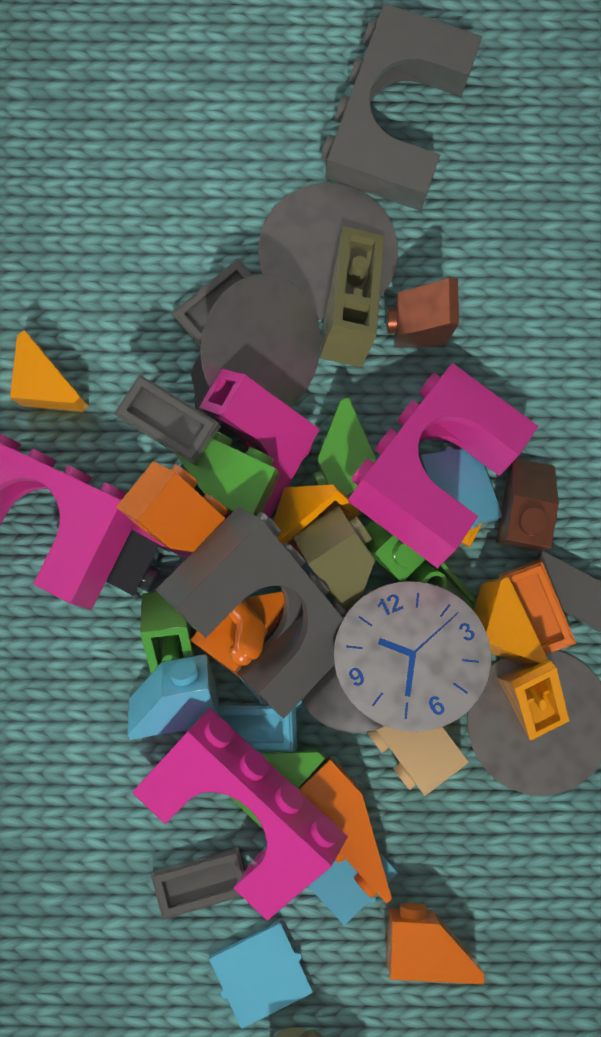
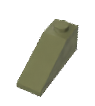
[320,226,385,368]

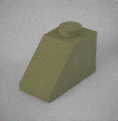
[293,506,375,612]

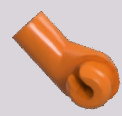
[228,600,266,666]

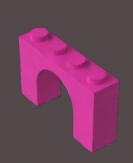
[347,363,538,568]
[130,368,320,559]
[0,434,133,610]
[132,707,348,920]

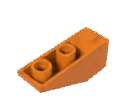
[116,461,228,552]
[298,755,392,904]

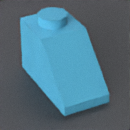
[128,654,219,740]

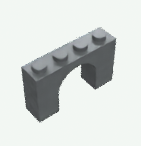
[321,3,482,211]
[156,506,348,719]

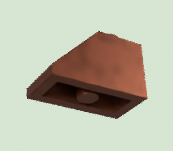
[386,278,459,348]
[496,458,559,552]

